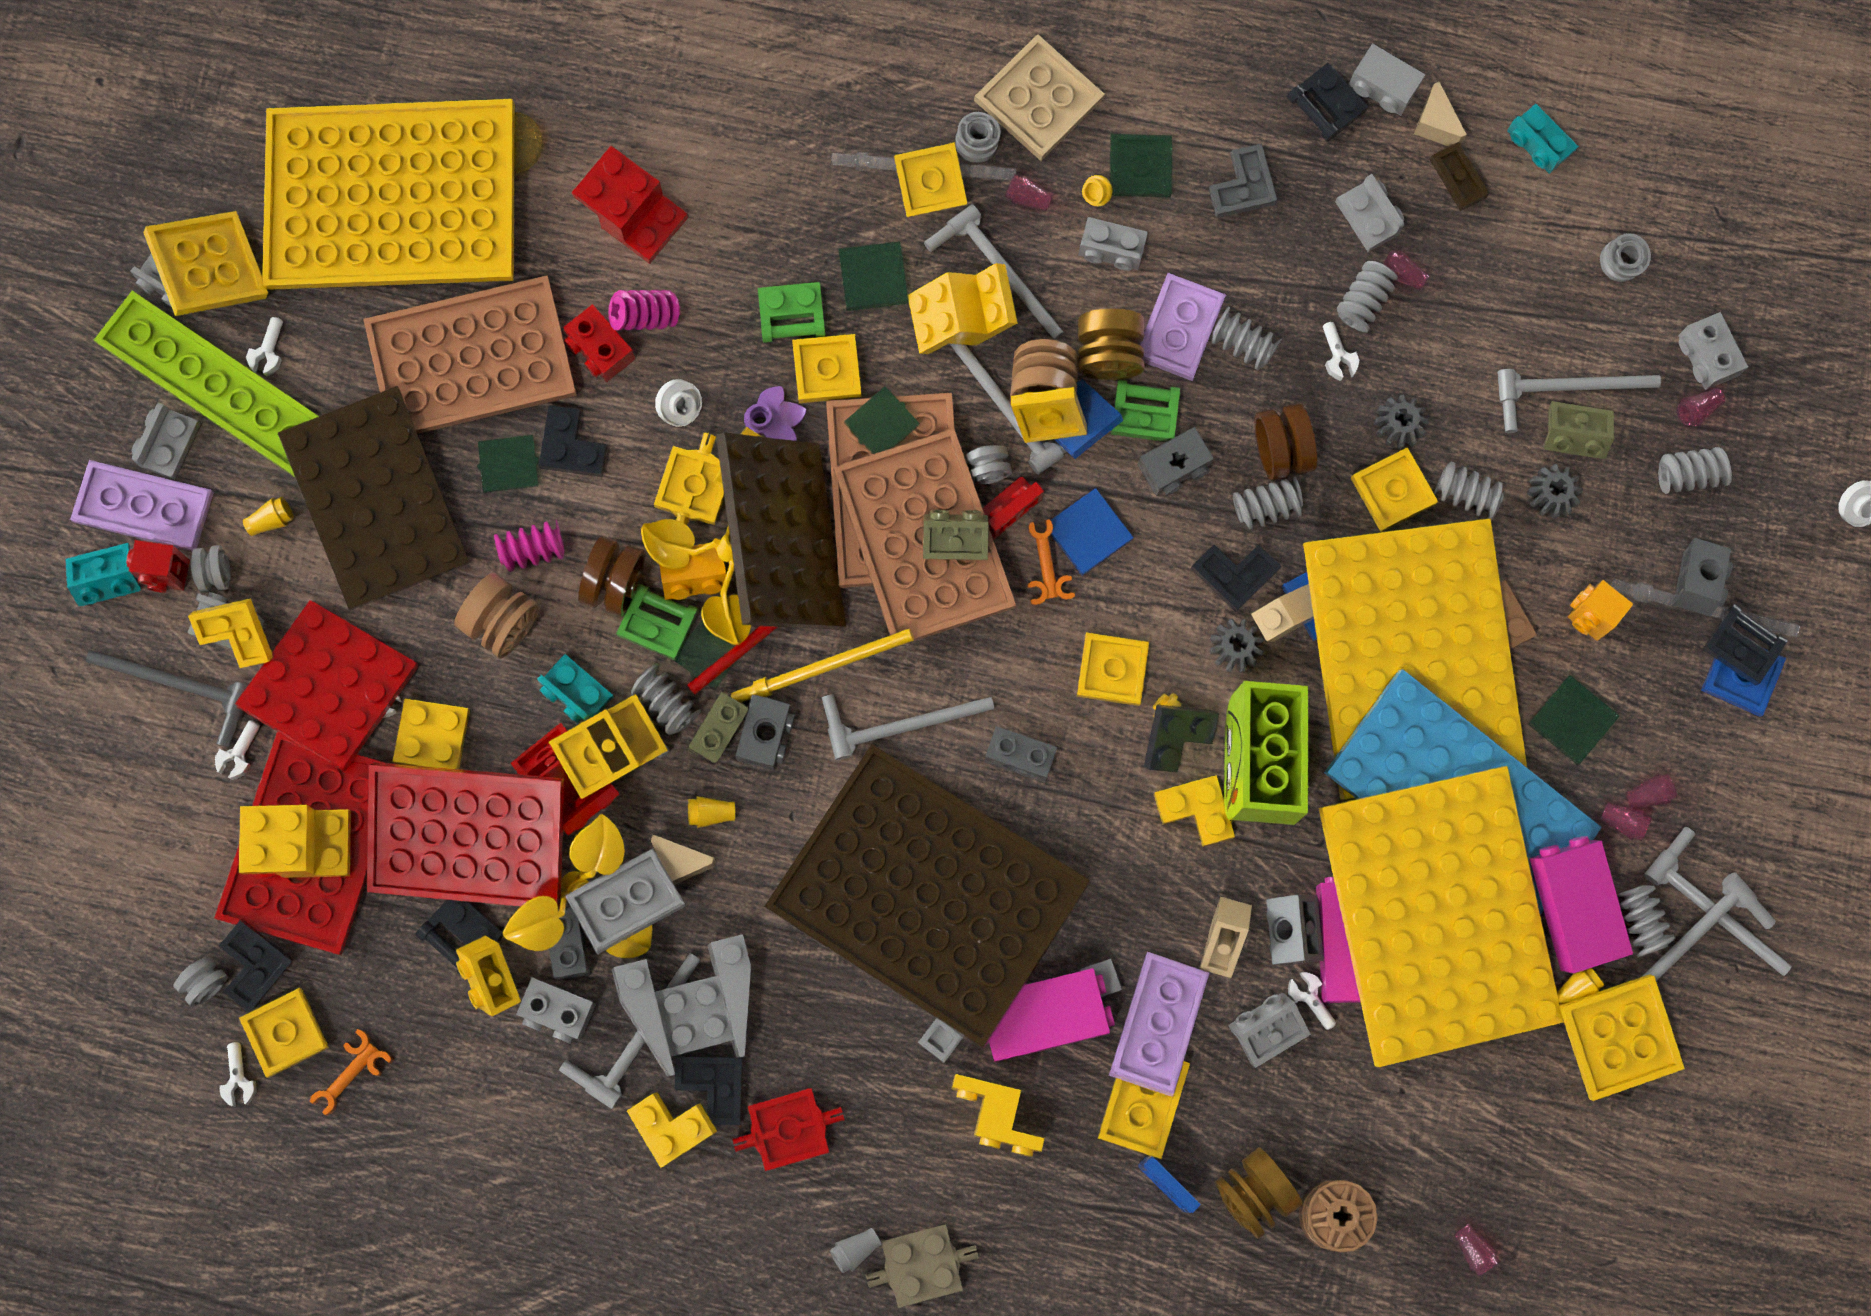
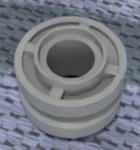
[955,112,1001,163]
[1600,234,1651,282]
[964,445,1012,484]
[191,545,231,593]
[173,956,228,1007]

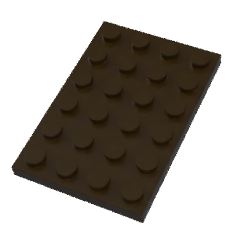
[278,386,470,611]
[716,432,846,630]

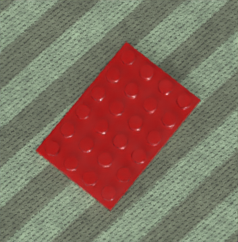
[214,732,385,956]
[367,762,564,908]

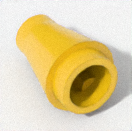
[243,497,294,536]
[688,796,735,828]
[1557,968,1604,1005]

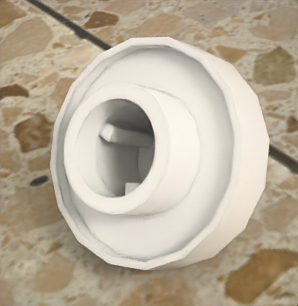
[655,379,702,427]
[1839,480,1871,527]

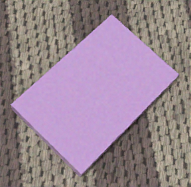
[1139,273,1226,381]

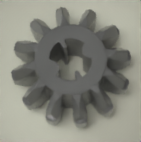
[1374,394,1429,449]
[1527,464,1583,519]
[1209,619,1264,673]

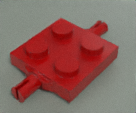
[732,1088,845,1171]

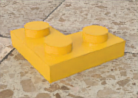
[188,598,272,668]
[1154,775,1235,847]
[627,1092,717,1168]

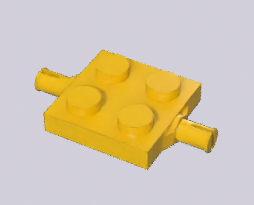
[654,433,724,525]

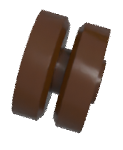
[1254,403,1317,481]
[578,536,646,617]

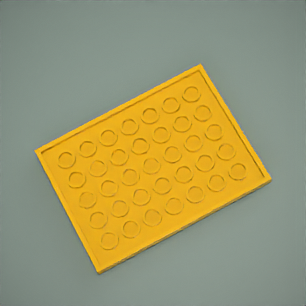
[262,99,515,290]
[1303,519,1527,799]
[1319,766,1564,1067]

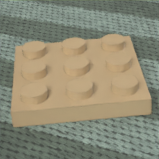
[974,34,1105,161]

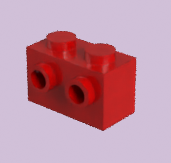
[563,304,635,383]
[126,540,190,593]

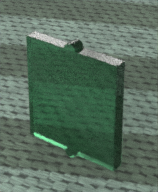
[844,387,920,454]
[477,435,539,493]
[673,620,738,690]

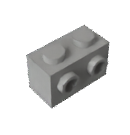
[1349,43,1425,116]
[1678,312,1748,390]
[516,978,596,1044]

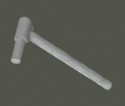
[924,204,1064,340]
[950,344,1067,475]
[1497,369,1661,433]
[822,694,994,760]
[1644,827,1792,976]
[1642,873,1776,981]
[559,953,700,1109]

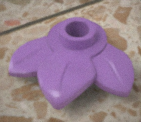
[744,386,806,441]

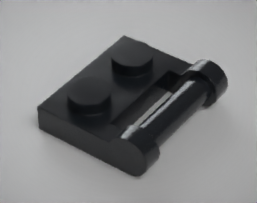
[1286,63,1368,142]
[1703,603,1788,686]
[415,900,503,977]

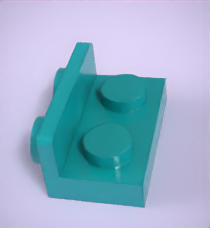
[1507,104,1579,174]
[65,543,141,606]
[537,654,614,724]

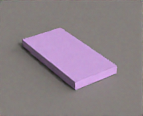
[70,460,214,551]
[1109,952,1209,1097]

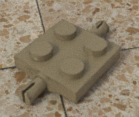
[866,1224,979,1309]

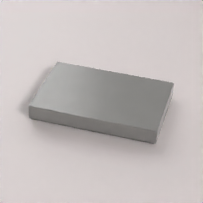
[565,848,685,954]

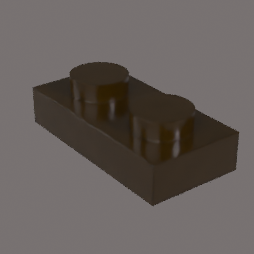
[1430,142,1490,211]

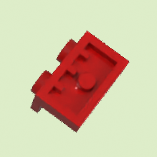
[982,477,1044,540]

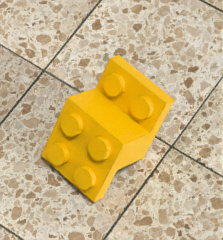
[908,263,1018,354]
[549,694,668,799]
[239,805,351,878]
[951,1074,1045,1157]

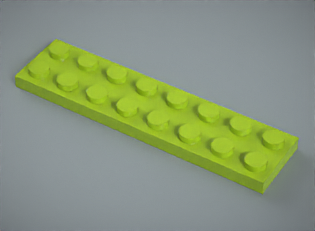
[94,291,319,477]

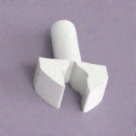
[246,317,283,377]
[1323,322,1359,381]
[215,720,260,780]
[1288,972,1336,1030]
[220,1042,257,1107]

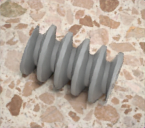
[1337,261,1398,332]
[1212,307,1282,370]
[1658,447,1732,494]
[1434,461,1505,521]
[1233,477,1303,529]
[631,663,701,735]
[1617,885,1675,957]

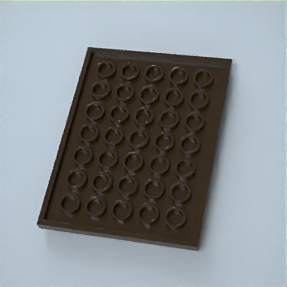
[764,744,1091,1049]

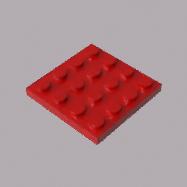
[235,600,418,772]

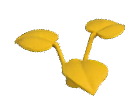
[641,519,751,645]
[503,814,652,958]

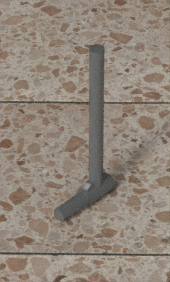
[86,650,248,748]

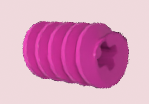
[608,290,680,330]
[494,519,565,572]

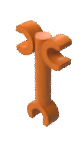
[1027,519,1075,605]
[310,1029,394,1115]

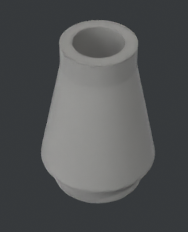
[830,1228,881,1273]

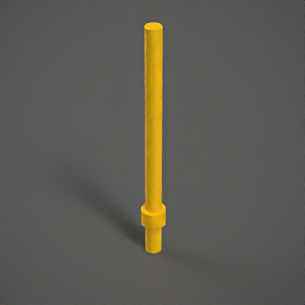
[731,628,914,703]

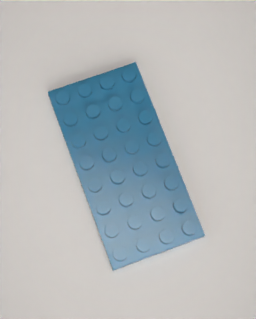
[1324,669,1602,914]

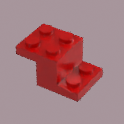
[572,146,688,264]
[510,723,619,836]

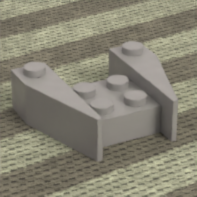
[612,934,751,1077]

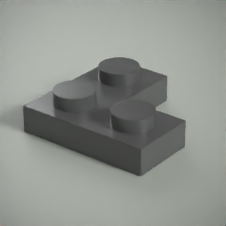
[1209,143,1278,218]

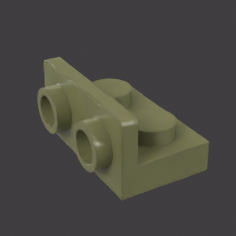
[1544,401,1614,459]
[923,509,988,560]
[686,692,748,763]

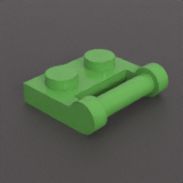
[758,282,825,343]
[1111,379,1180,442]
[616,584,699,661]

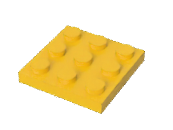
[143,211,268,316]
[1559,974,1685,1101]

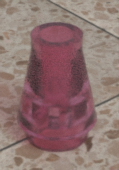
[1005,174,1053,211]
[1383,249,1429,290]
[1677,388,1725,427]
[1625,773,1677,810]
[1600,802,1652,841]
[1454,1224,1501,1276]

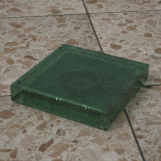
[1109,134,1172,198]
[839,241,908,311]
[1528,675,1620,765]

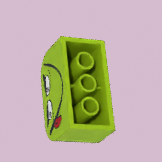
[1224,681,1308,825]

